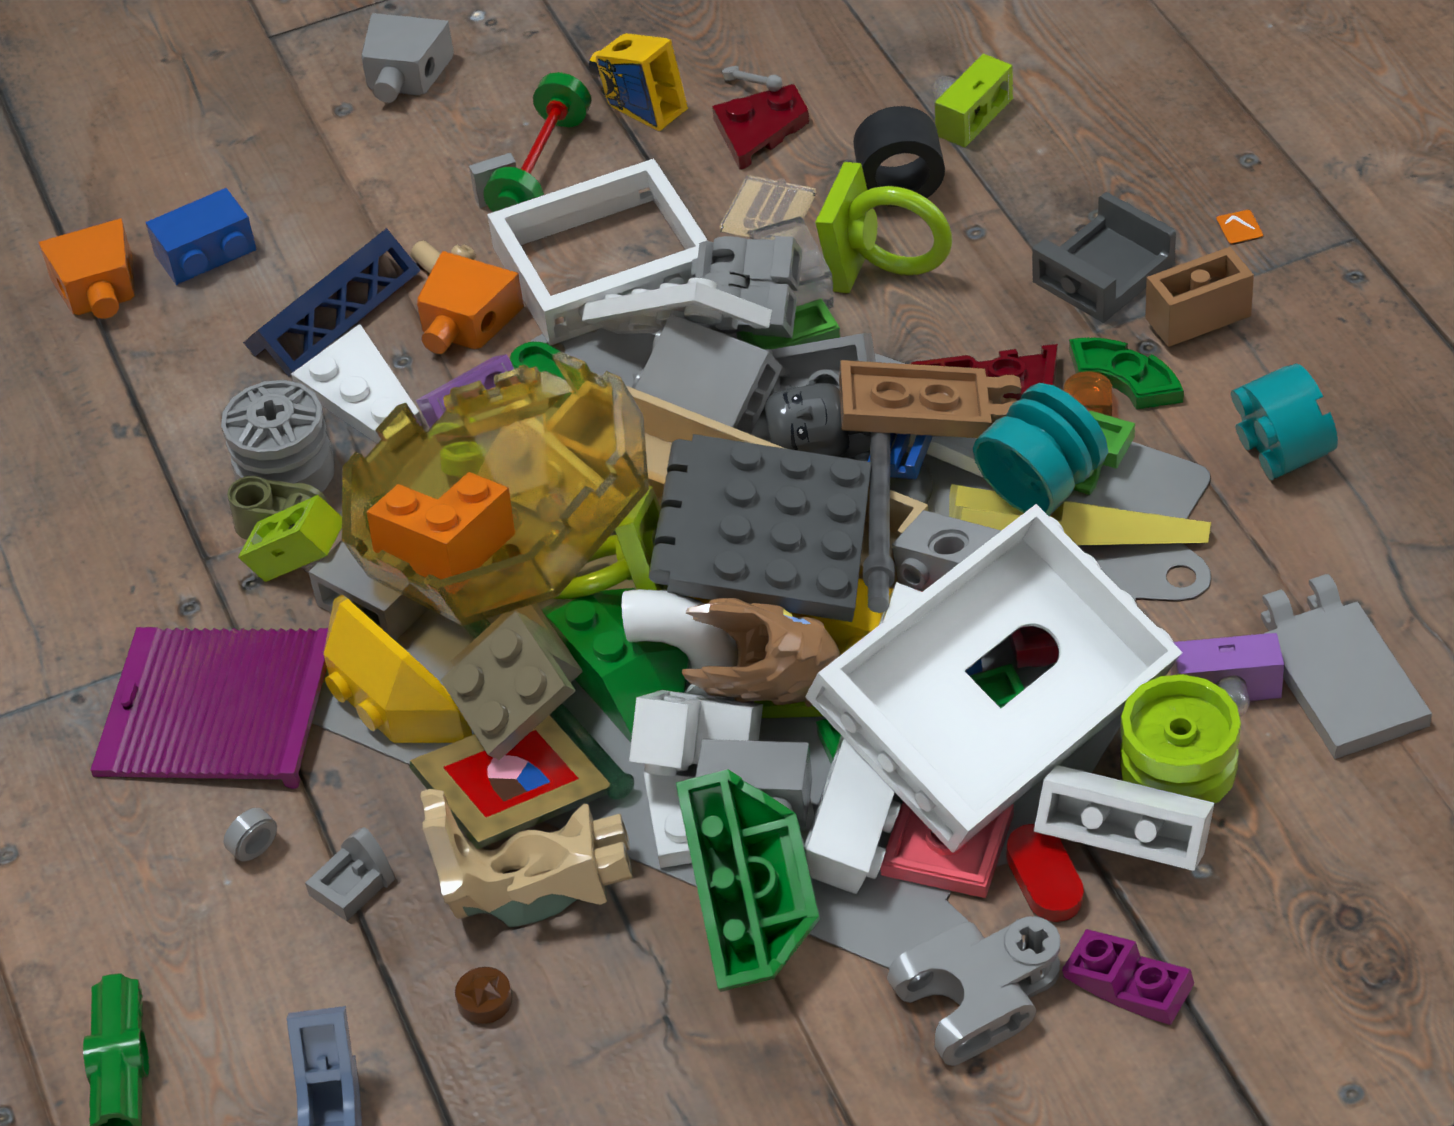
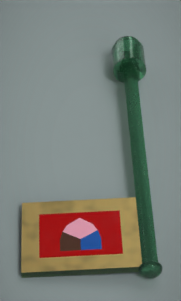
[356,493,635,849]

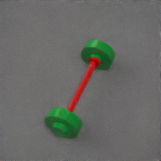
[483,72,592,212]

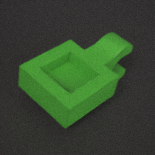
[1073,411,1135,495]

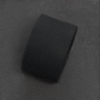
[853,106,945,207]

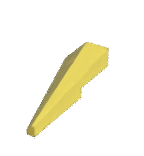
[949,484,1211,545]

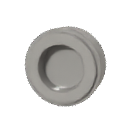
[223,808,277,861]

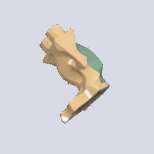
[421,789,633,927]

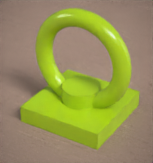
[815,162,952,293]
[536,486,668,599]

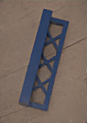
[243,228,421,377]

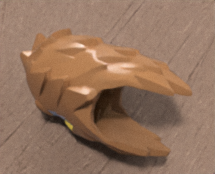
[682,598,841,707]

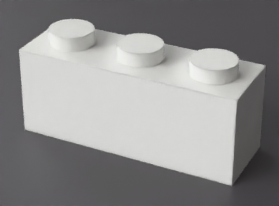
[1034,765,1215,871]

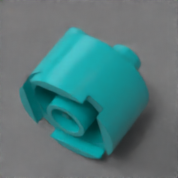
[1231,363,1338,480]

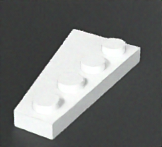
[582,278,772,334]

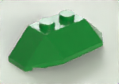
[541,588,690,742]
[675,769,820,992]

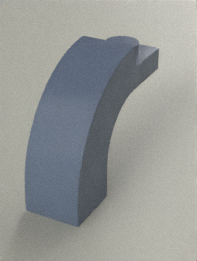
[287,1006,362,1126]

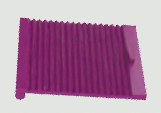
[90,627,328,789]

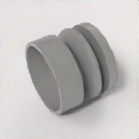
[221,380,335,501]

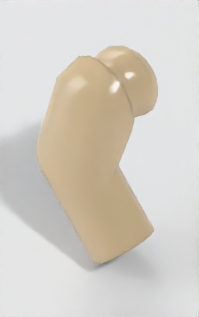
[411,241,476,273]

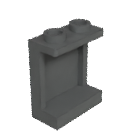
[1032,192,1176,323]

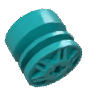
[972,383,1108,516]

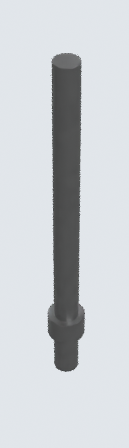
[863,432,895,613]

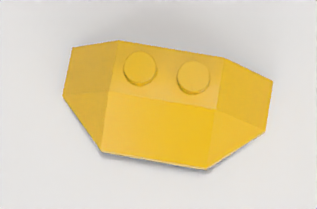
[323,594,472,743]

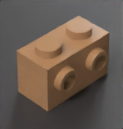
[1145,247,1254,347]

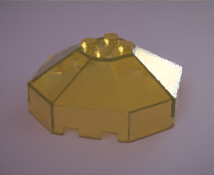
[342,352,649,626]

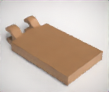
[839,360,1021,438]

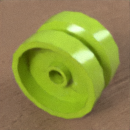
[1120,674,1241,803]

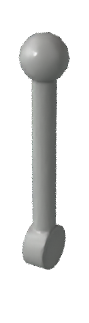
[722,66,783,92]

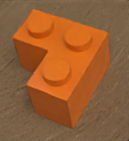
[367,472,515,591]

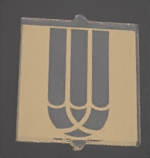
[720,175,816,240]

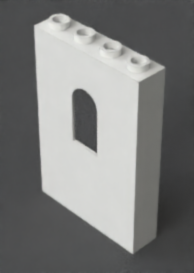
[805,504,1183,853]

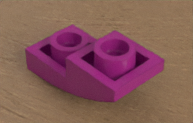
[1062,929,1195,1025]

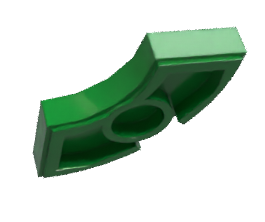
[1069,338,1184,410]

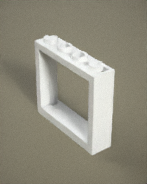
[487,158,708,346]

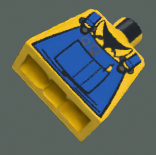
[589,33,688,131]

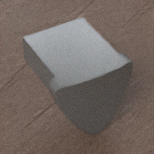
[305,827,395,921]

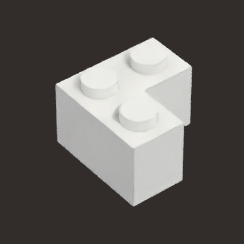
[629,690,763,776]

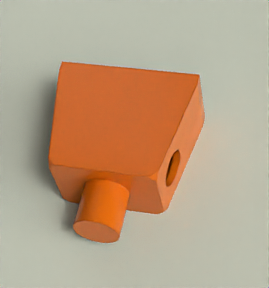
[39,218,135,319]
[417,251,524,354]

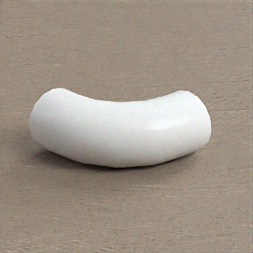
[622,589,738,669]

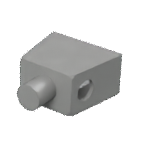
[362,13,454,103]

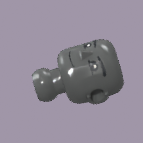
[765,380,871,457]

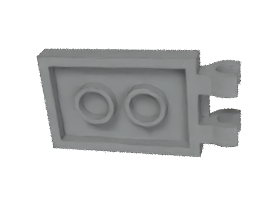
[1261,574,1432,759]

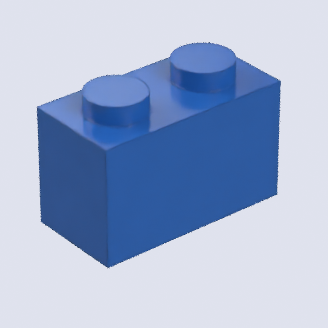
[145,188,257,285]

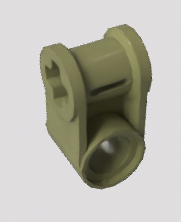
[227,476,327,539]

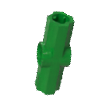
[83,973,150,1126]

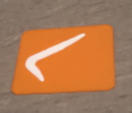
[1216,210,1263,244]

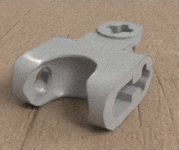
[887,916,1060,1066]

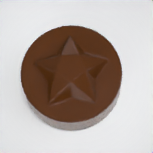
[455,967,512,1024]

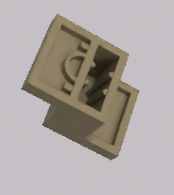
[441,594,583,760]

